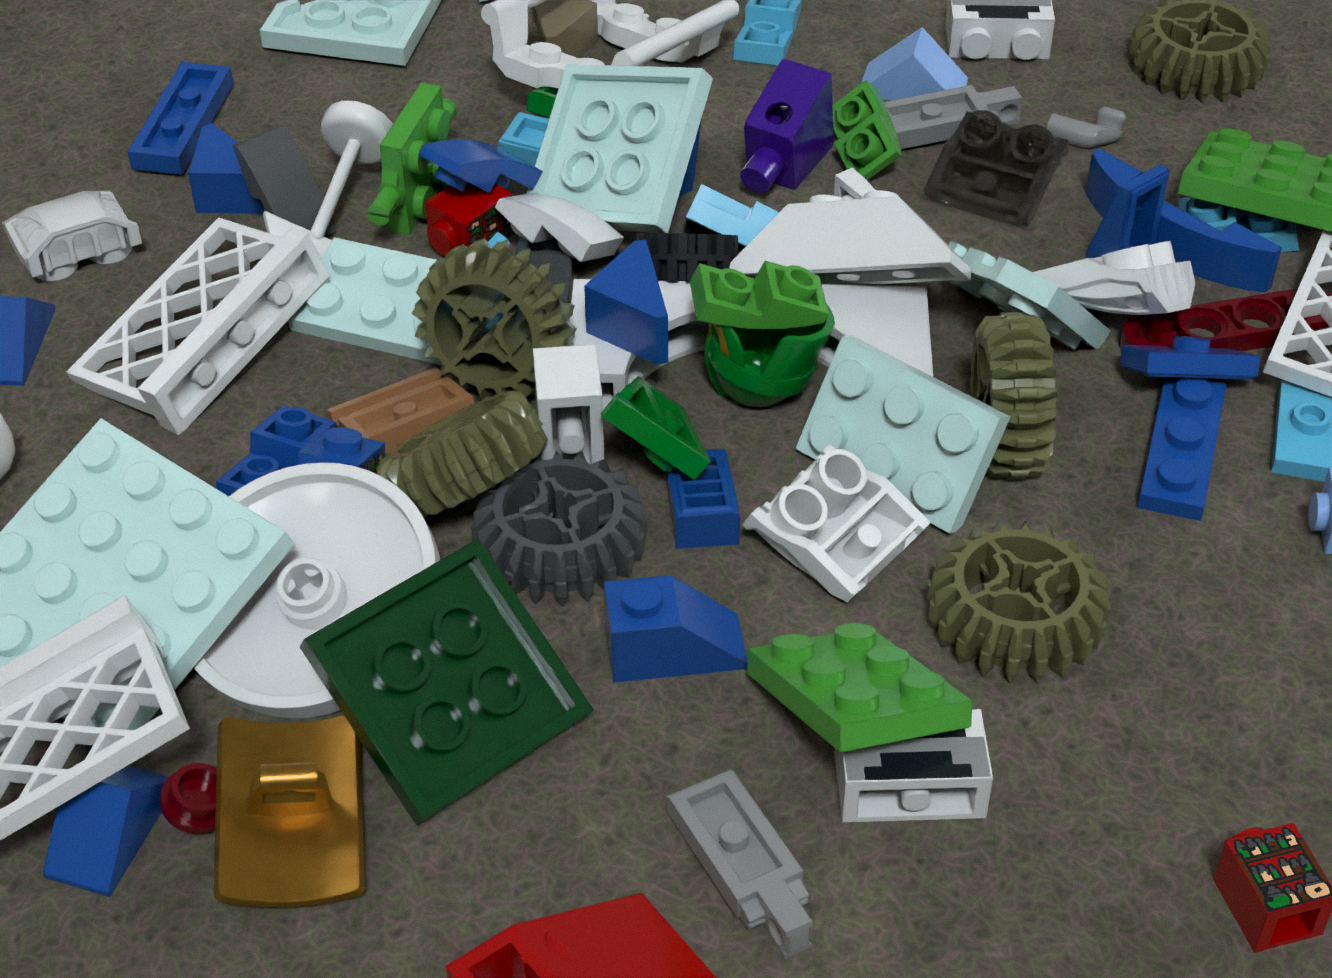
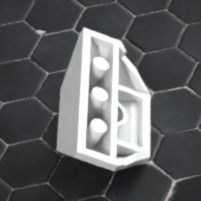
[730,190,971,285]

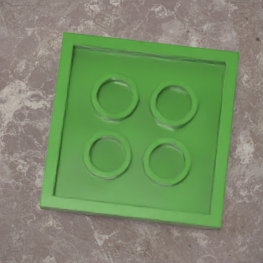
[1177,128,1332,232]

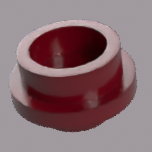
[159,763,217,834]

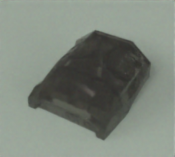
[924,110,1069,226]

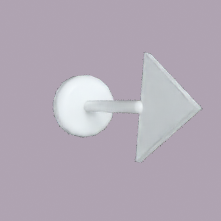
[263,101,393,259]

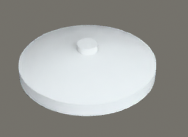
[194,463,440,718]

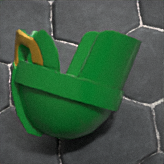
[705,303,835,407]

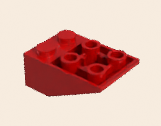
[445,893,717,978]

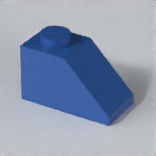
[604,575,747,683]

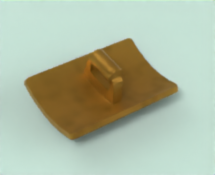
[213,715,365,908]

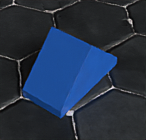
[188,123,265,214]
[584,239,668,364]
[0,296,56,386]
[43,765,169,897]

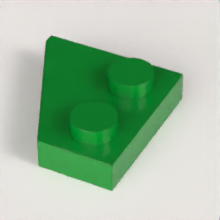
[600,376,711,480]

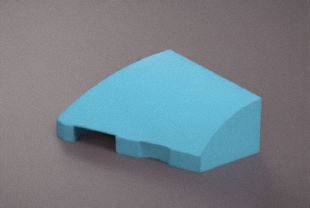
[685,184,779,247]

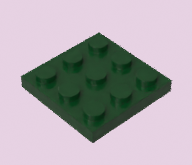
[300,538,594,826]

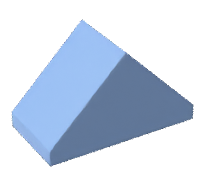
[861,27,968,100]

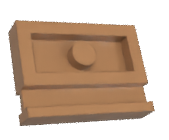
[327,367,474,457]

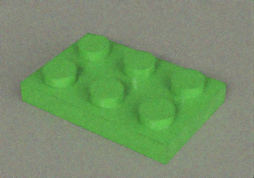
[747,623,972,753]

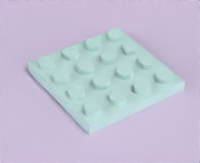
[0,418,295,730]

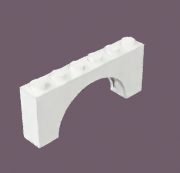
[568,279,933,409]

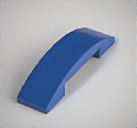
[1085,148,1282,293]

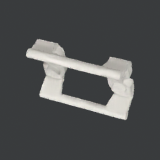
[481,0,739,89]

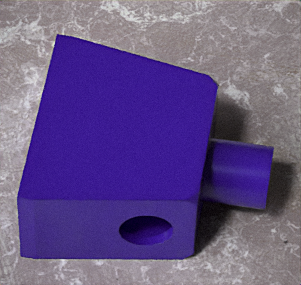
[740,58,834,193]

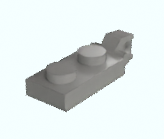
[884,85,1022,149]
[667,769,813,959]

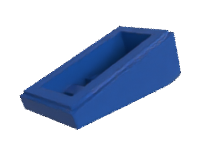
[1085,164,1169,258]
[665,449,740,549]

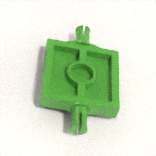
[366,83,457,235]

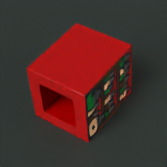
[425,183,515,256]
[1213,823,1332,953]

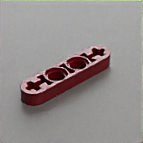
[1119,288,1332,351]

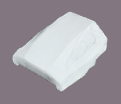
[2,191,142,281]
[1033,241,1195,315]
[742,444,931,603]

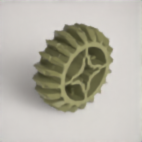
[1130,0,1271,103]
[411,238,577,400]
[969,312,1058,481]
[376,391,548,518]
[926,521,1111,684]

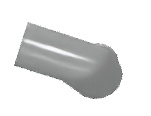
[1045,107,1126,149]

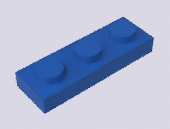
[127,62,234,175]
[1137,377,1226,521]

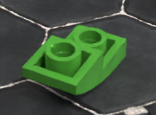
[833,80,902,180]
[690,260,829,329]

